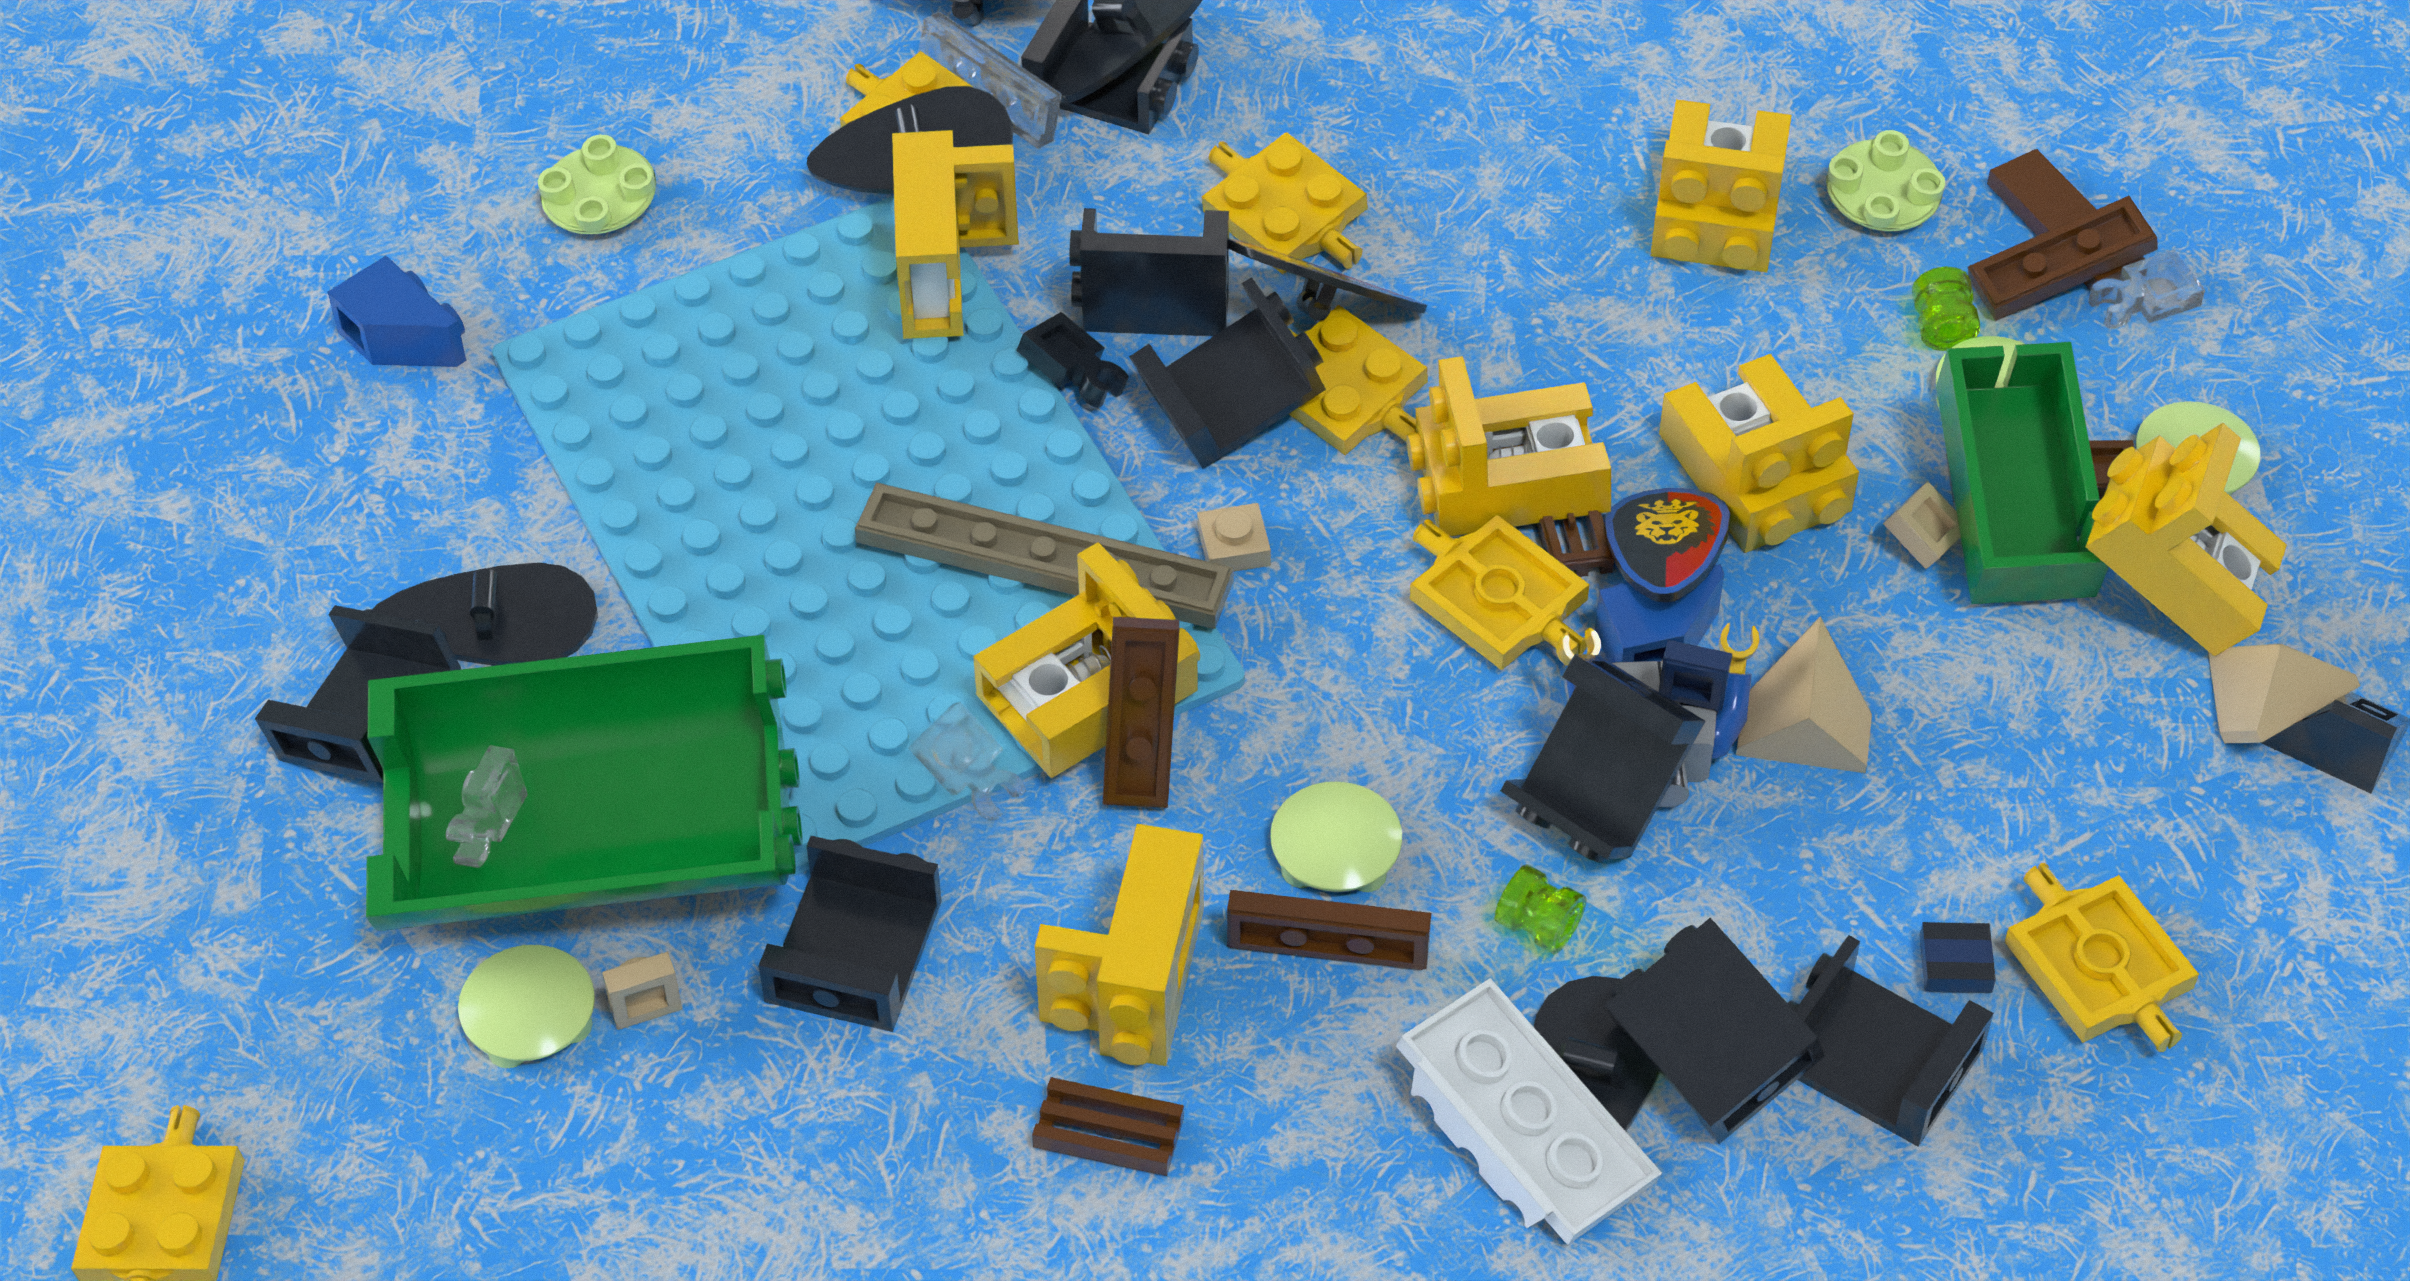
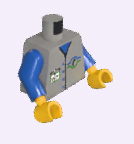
[1556,623,1760,807]

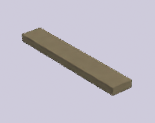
[855,482,1234,629]

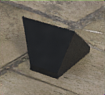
[2260,692,2410,794]

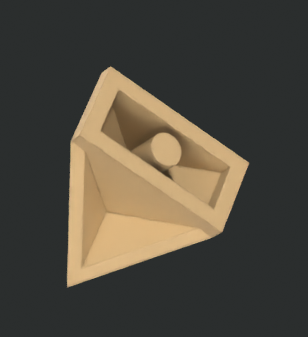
[1736,616,1872,773]
[2208,644,2360,744]

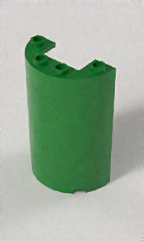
[366,635,803,931]

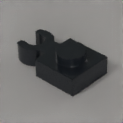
[1016,312,1129,409]

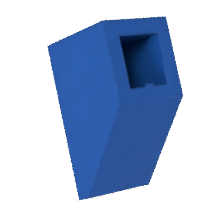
[327,256,467,367]
[1595,564,1724,663]

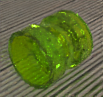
[1911,266,1980,351]
[1494,864,1587,955]

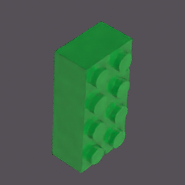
[1936,342,2109,604]

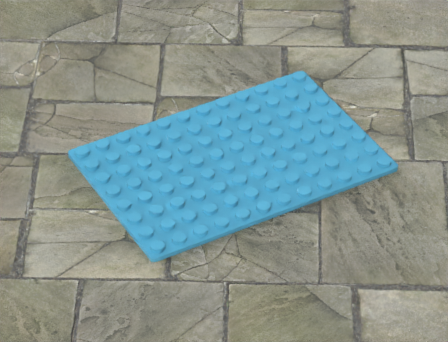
[492,196,1245,877]

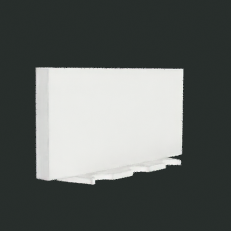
[1396,978,1662,1245]

